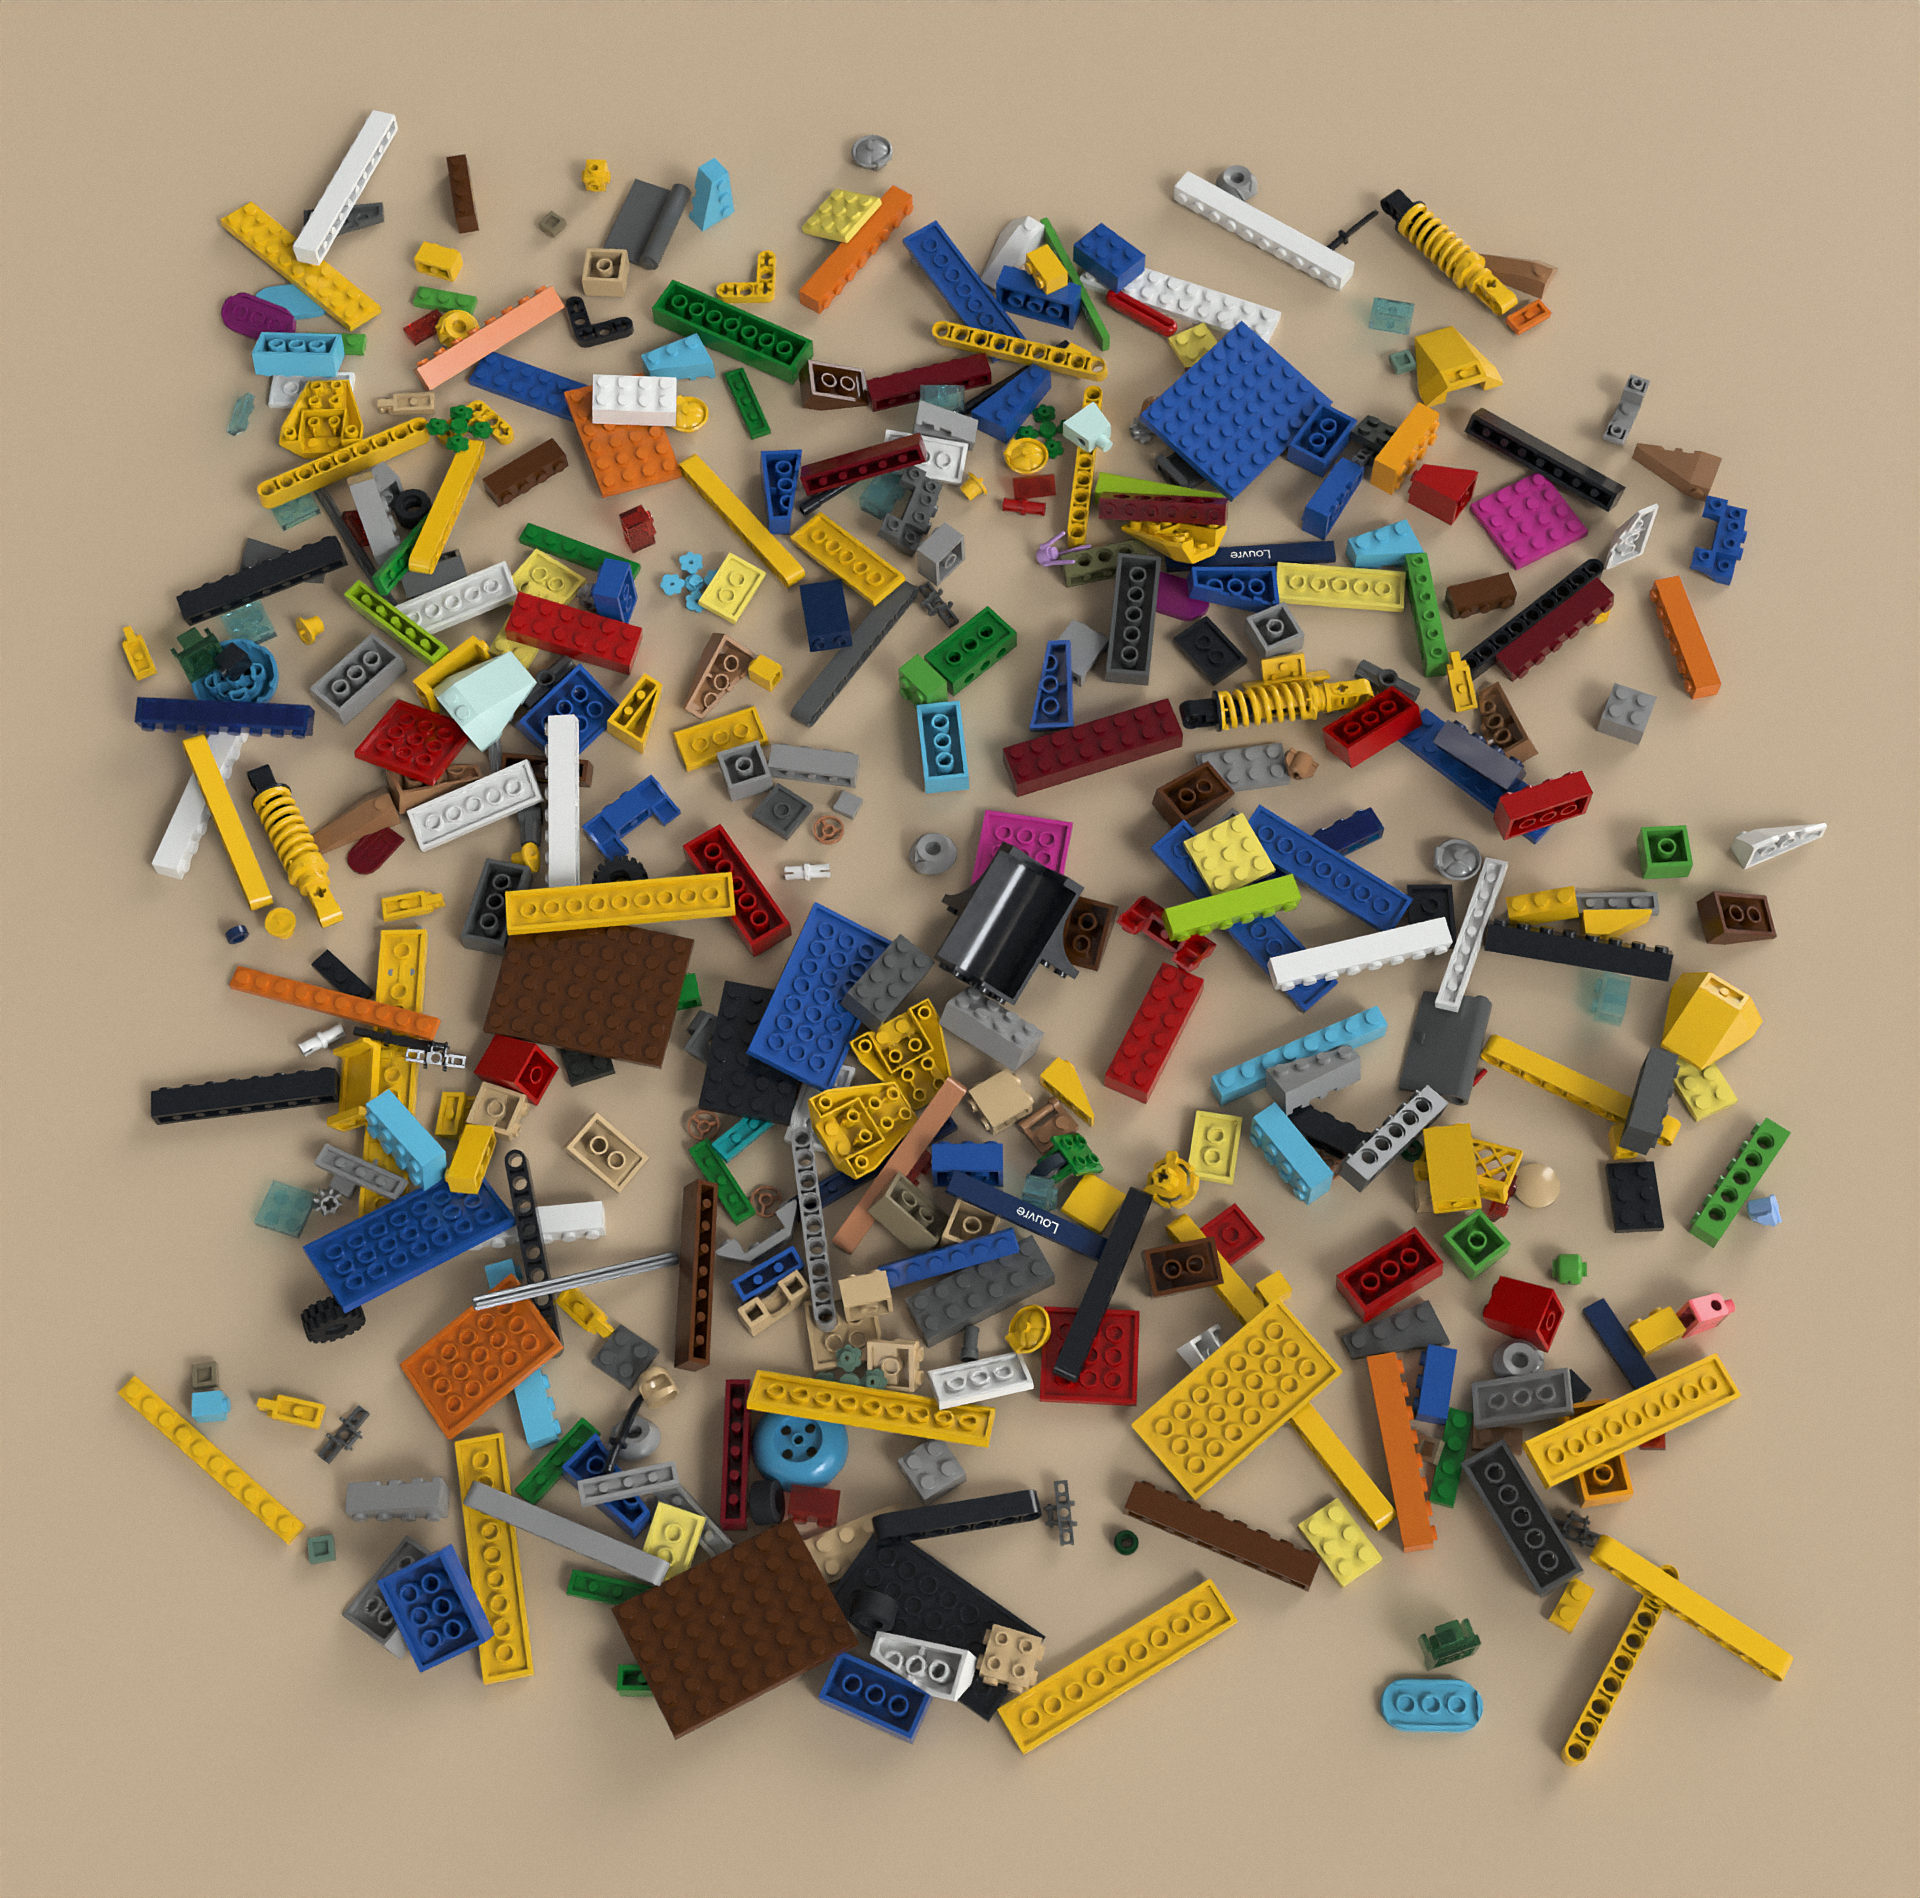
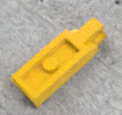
[122,625,158,681]
[1446,650,1478,713]
[381,890,445,922]
[556,1287,615,1338]
[256,1394,326,1430]

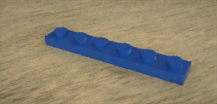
[877,1227,1020,1289]

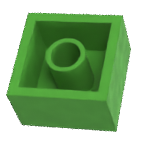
[898,654,948,710]
[1636,825,1693,879]
[1440,1208,1511,1281]

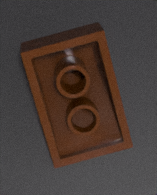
[799,360,868,411]
[1152,761,1235,829]
[1696,891,1777,945]
[1063,896,1119,971]
[1141,1236,1224,1300]

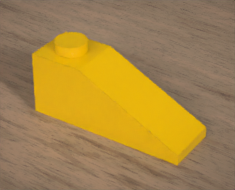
[1580,909,1652,940]
[1040,1056,1095,1127]

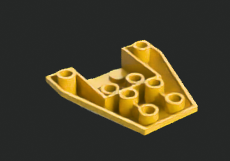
[1414,326,1503,407]
[279,380,364,459]
[1121,520,1227,564]
[1660,972,1763,1071]
[849,998,952,1111]
[807,1081,918,1180]

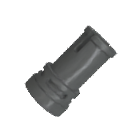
[959,1325,980,1363]

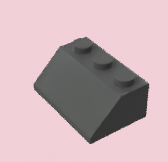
[401,549,467,599]

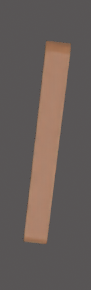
[831,1076,969,1255]

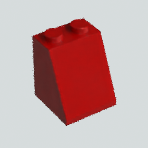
[1408,464,1479,526]
[473,1034,559,1106]
[1483,1275,1565,1353]

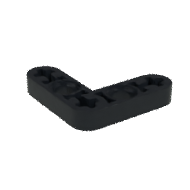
[566,296,634,348]

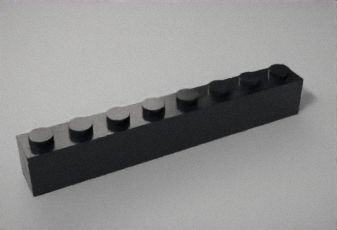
[1464,407,1626,512]
[176,535,348,626]
[1484,918,1674,982]
[151,1067,340,1125]

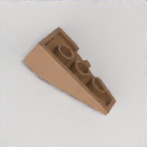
[1478,253,1558,299]
[1632,443,1722,502]
[683,633,757,719]
[1479,681,1538,763]
[386,764,484,815]
[312,787,401,854]

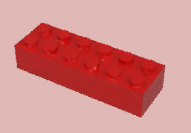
[505,591,643,676]
[682,824,792,957]
[1104,962,1205,1104]

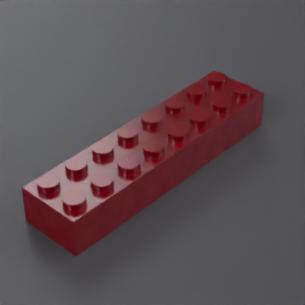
[1003,698,1183,797]

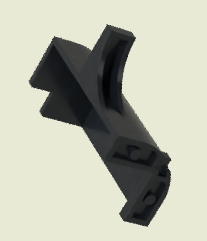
[933,841,1084,1005]

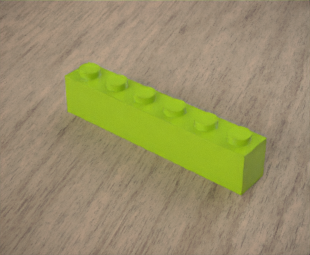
[1094,472,1223,505]
[344,580,450,667]
[1161,874,1302,942]

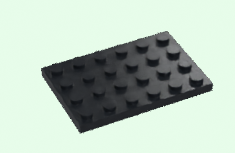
[698,980,799,1126]

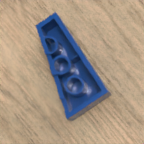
[760,449,802,534]
[1301,457,1365,540]
[1187,567,1280,613]
[1029,640,1074,732]
[561,1433,651,1540]

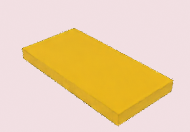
[673,706,769,772]

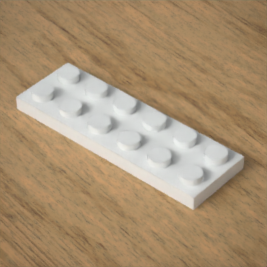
[394,561,518,647]
[407,759,544,852]

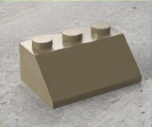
[868,1171,950,1255]

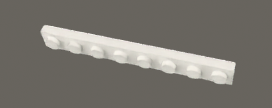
[1435,857,1508,1013]

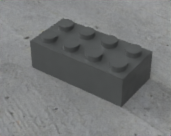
[460,858,533,956]
[840,934,935,1033]
[1619,1047,1680,1155]

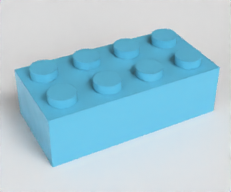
[252,332,345,378]
[916,701,969,794]
[365,1089,447,1191]
[1250,1102,1334,1206]

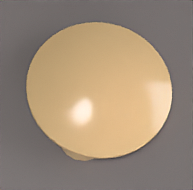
[1512,1163,1560,1209]

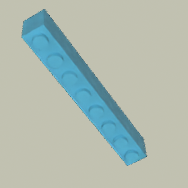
[1210,1006,1388,1107]
[484,1258,562,1450]

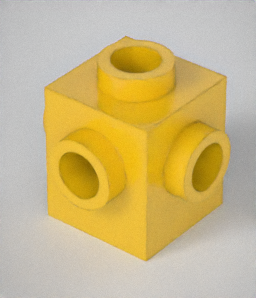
[581,159,611,192]

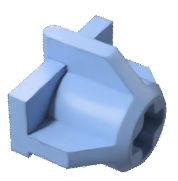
[1747,1194,1782,1227]

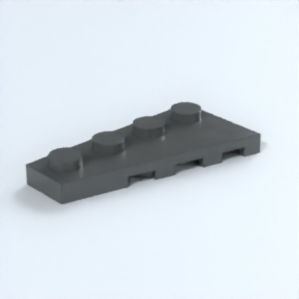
[304,202,384,236]
[239,538,325,584]
[1341,1300,1450,1360]

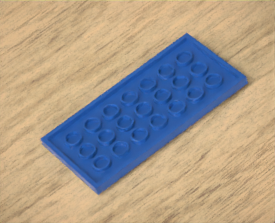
[746,902,892,1092]
[303,1177,516,1313]

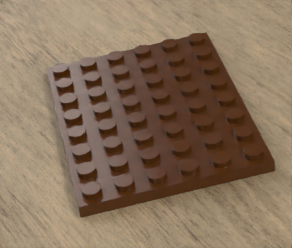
[483,925,695,1069]
[611,1518,859,1740]

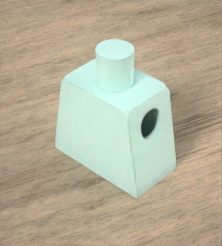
[1063,402,1113,452]

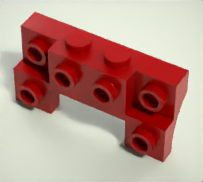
[1116,895,1217,972]

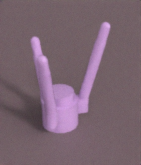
[1036,531,1091,567]

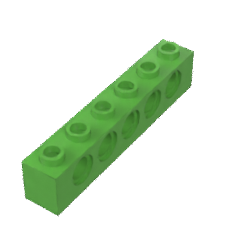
[1403,553,1449,678]
[1689,1117,1791,1248]

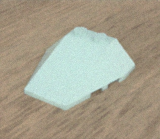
[433,651,537,752]

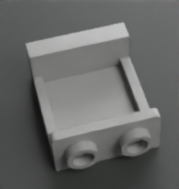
[1058,619,1109,687]

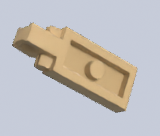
[378,392,435,415]

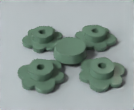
[816,1344,888,1390]

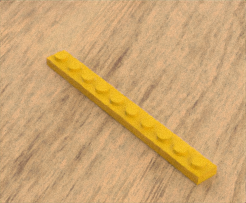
[117,1375,306,1545]

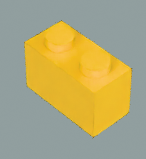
[414,241,463,282]
[1025,244,1068,295]
[1627,1306,1686,1358]

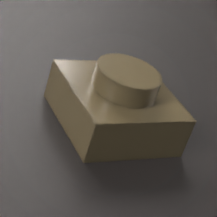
[538,211,567,238]
[192,1361,219,1391]
[1415,1434,1445,1466]

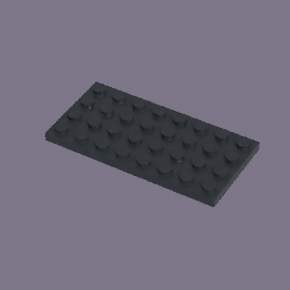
[832,1533,1046,1723]

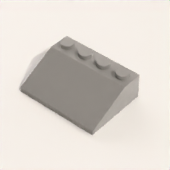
[342,1535,432,1660]

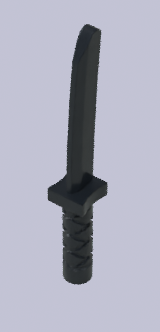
[1326,210,1379,251]
[353,1026,444,1051]
[603,1394,644,1475]

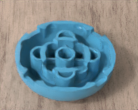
[191,639,279,718]
[751,1412,849,1494]

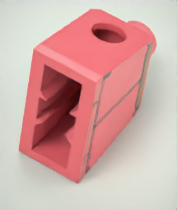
[1676,1293,1735,1339]

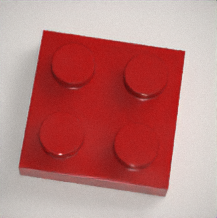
[1200,1203,1265,1266]

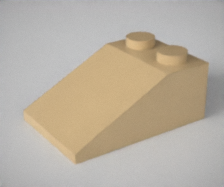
[562,1112,649,1193]

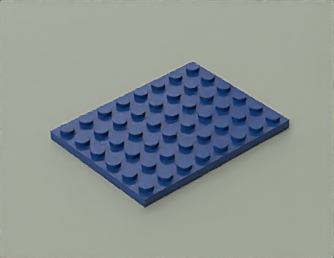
[1138,320,1333,502]

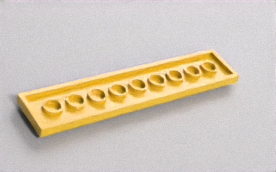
[220,201,382,332]
[505,872,736,935]
[1521,1353,1742,1490]
[747,1370,996,1448]
[455,1432,535,1685]
[997,1578,1238,1756]

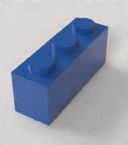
[730,1246,805,1305]
[1412,1344,1457,1426]

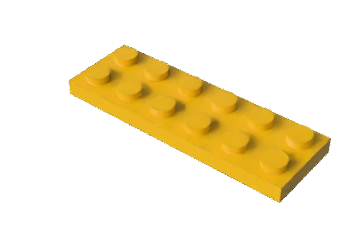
[790,511,906,606]

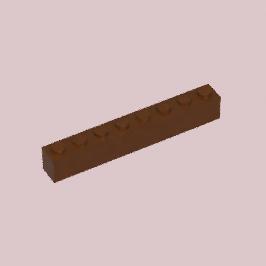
[674,1179,718,1372]
[1124,1481,1321,1592]

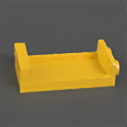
[412,635,492,713]
[327,1037,381,1132]
[1423,1123,1482,1214]

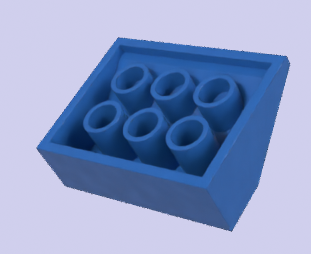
[514,664,619,754]
[377,1543,495,1673]

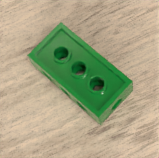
[924,606,1017,697]

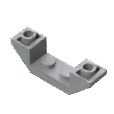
[1602,374,1650,446]
[715,1199,800,1265]

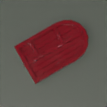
[347,827,405,875]

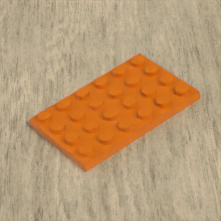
[564,373,682,498]
[399,1274,564,1440]

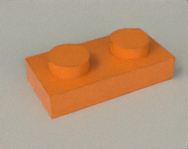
[1505,299,1551,336]

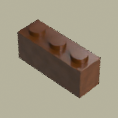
[1445,572,1517,620]

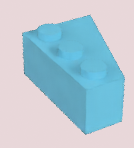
[689,157,734,232]
[641,333,716,382]
[1346,519,1424,569]

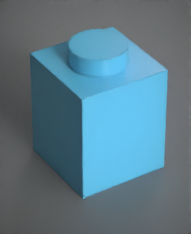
[192,1390,231,1423]

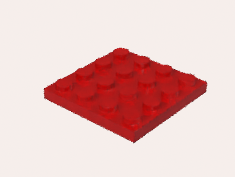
[354,699,470,786]
[1040,1306,1140,1406]

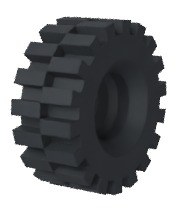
[592,855,648,884]
[301,1296,366,1343]

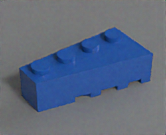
[971,364,1051,444]

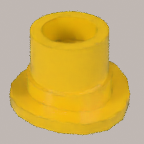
[959,471,988,501]
[295,615,325,645]
[511,842,540,873]
[265,907,297,939]

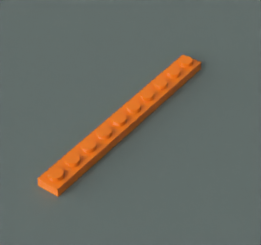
[229,966,441,1041]

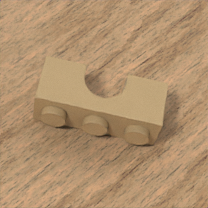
[737,1270,812,1337]

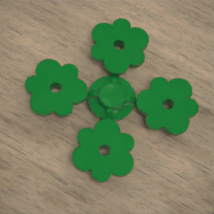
[1015,404,1066,459]
[426,405,493,453]

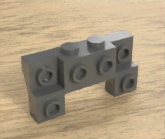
[876,466,943,557]

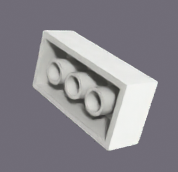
[592,374,676,426]

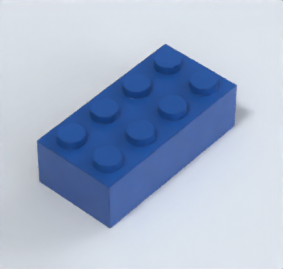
[996,265,1081,330]
[818,1652,933,1744]

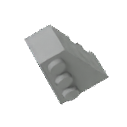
[912,400,978,451]

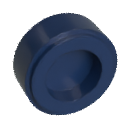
[225,925,249,944]

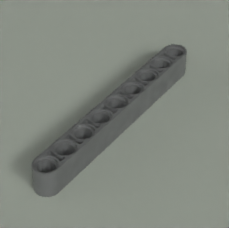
[791,581,919,727]

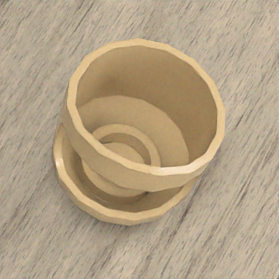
[637,1366,679,1409]

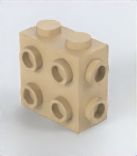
[967,1068,1034,1136]
[976,1624,1046,1694]

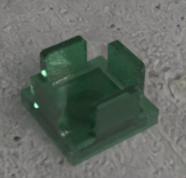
[170,627,223,683]
[1418,1618,1481,1671]

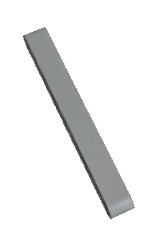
[791,1127,837,1332]
[463,1480,671,1586]

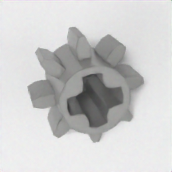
[1129,417,1154,443]
[577,583,595,610]
[312,1186,342,1216]

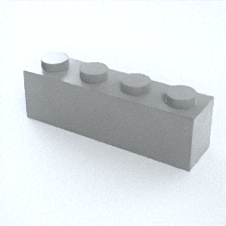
[768,743,860,788]

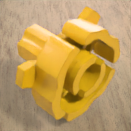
[1142,1151,1200,1209]

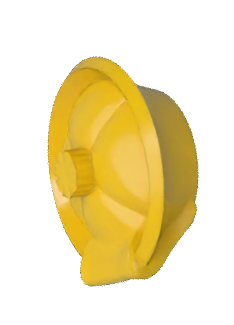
[435,310,480,347]
[671,394,709,433]
[1003,438,1048,475]
[1005,1304,1051,1354]

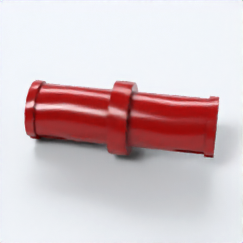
[1002,498,1046,516]

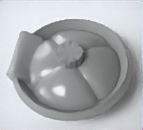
[851,135,893,171]
[1216,165,1258,202]
[909,833,957,874]
[1433,839,1481,881]
[1492,1339,1544,1378]
[607,1417,661,1460]

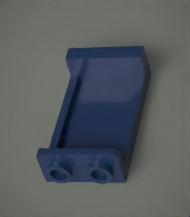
[799,579,852,652]

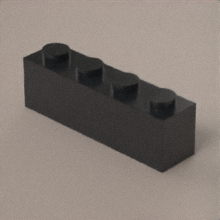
[1287,1104,1371,1159]

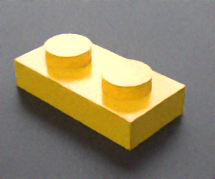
[1548,1578,1595,1634]

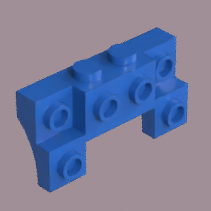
[1690,495,1747,585]
[582,775,681,861]

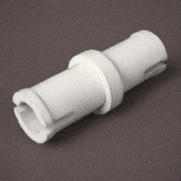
[784,863,831,881]
[298,1023,346,1057]

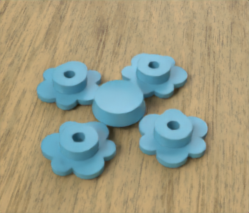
[660,552,719,613]

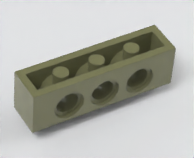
[1061,539,1148,588]

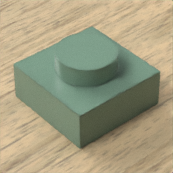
[1389,349,1416,375]
[307,1534,336,1565]

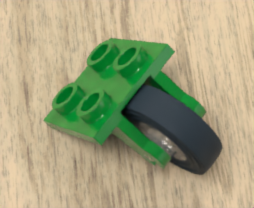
[1029,1133,1104,1187]

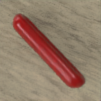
[1105,290,1177,337]

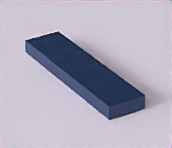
[1582,1298,1658,1391]

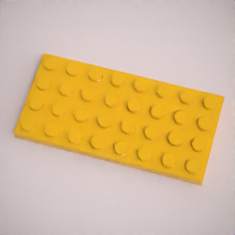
[1131,1297,1343,1501]

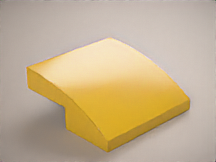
[435,1092,476,1140]
[1061,1174,1126,1235]

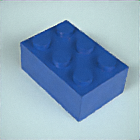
[1073,223,1145,294]
[1287,402,1357,478]
[591,558,638,624]
[932,1141,1003,1187]

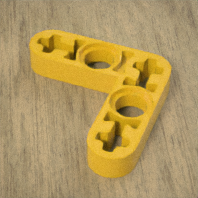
[716,250,777,303]
[437,400,514,445]

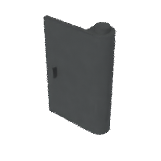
[603,179,691,270]
[1399,991,1492,1106]

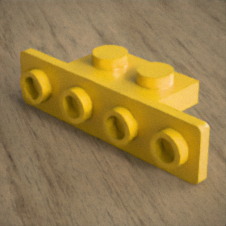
[1241,652,1330,691]

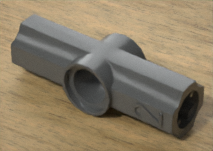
[522,655,576,710]
[1354,659,1421,702]
[518,785,543,847]

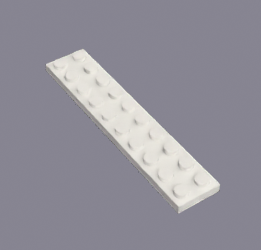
[1080,268,1281,344]

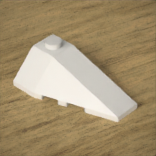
[981,216,1044,292]
[1604,503,1659,570]
[1731,823,1827,869]
[870,1631,978,1702]

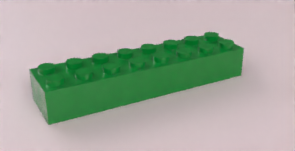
[652,280,814,385]

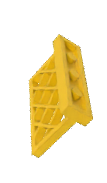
[1413,1138,1523,1204]

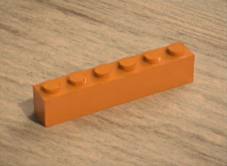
[1649,575,1722,700]

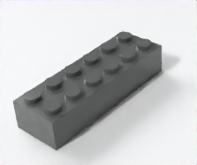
[1105,553,1161,686]
[905,1235,1055,1348]
[1461,1439,1584,1598]

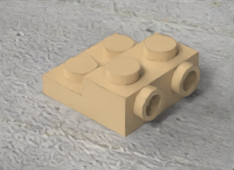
[466,1081,530,1142]
[867,1339,924,1392]

